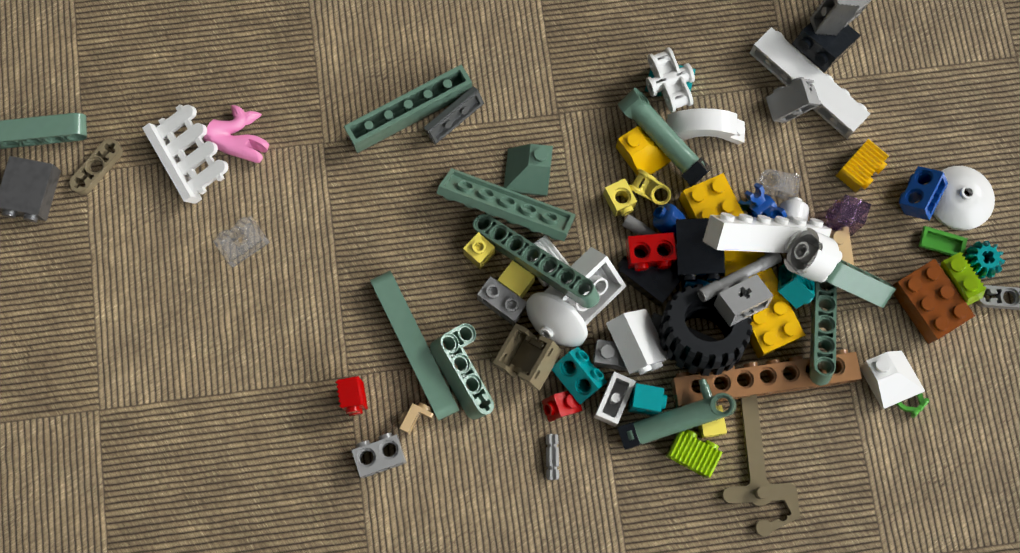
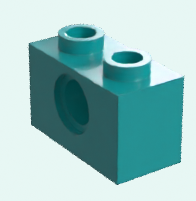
[628,383,667,416]

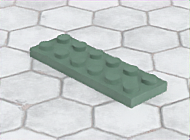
[436,168,576,242]

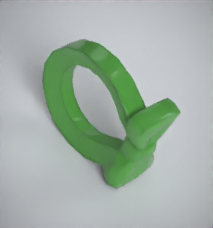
[896,393,930,419]

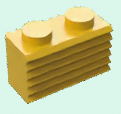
[836,139,889,192]

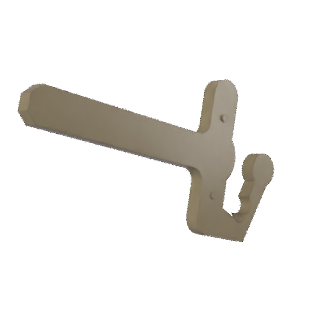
[722,395,800,537]

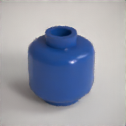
[653,204,686,236]

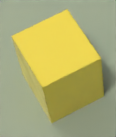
[498,260,535,298]

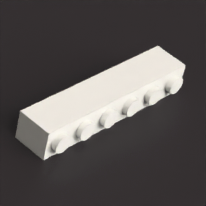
[750,27,870,139]
[703,212,832,253]

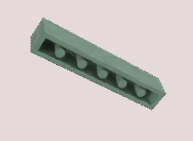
[344,64,473,153]

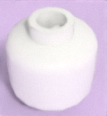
[780,197,809,221]

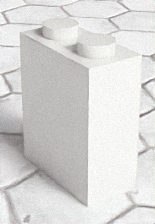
[606,309,669,375]

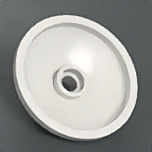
[933,166,995,231]
[526,292,588,347]

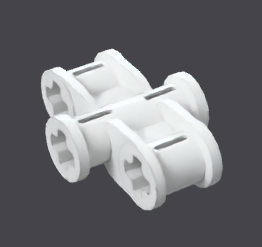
[646,47,695,113]

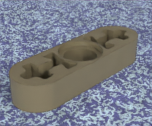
[69,139,123,195]

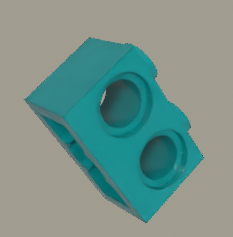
[778,264,815,309]
[552,347,608,404]

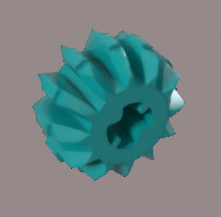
[965,241,1005,279]

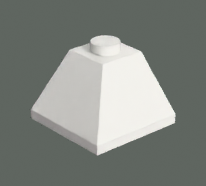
[860,351,925,410]

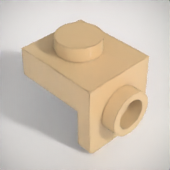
[398,402,434,435]

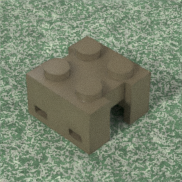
[493,323,563,391]

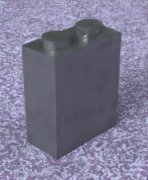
[0,156,61,223]

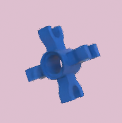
[738,183,787,219]

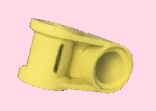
[629,168,671,205]

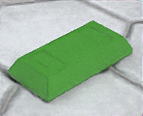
[918,226,968,256]

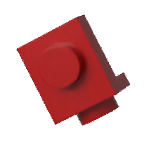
[542,391,583,422]

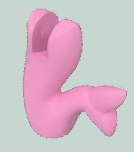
[204,105,269,163]

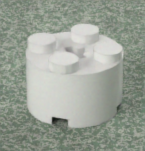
[784,228,842,283]

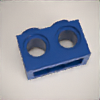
[899,166,948,221]

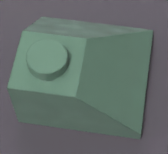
[504,144,553,196]

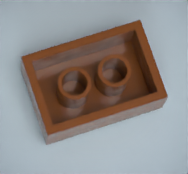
[893,259,975,344]

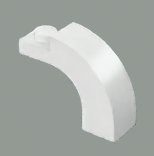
[667,108,745,145]

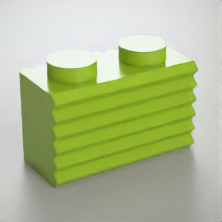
[940,252,986,305]
[665,430,723,479]

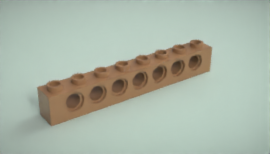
[670,349,862,408]

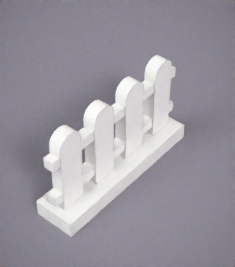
[142,105,228,204]

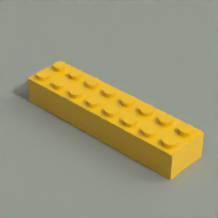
[679,173,805,358]

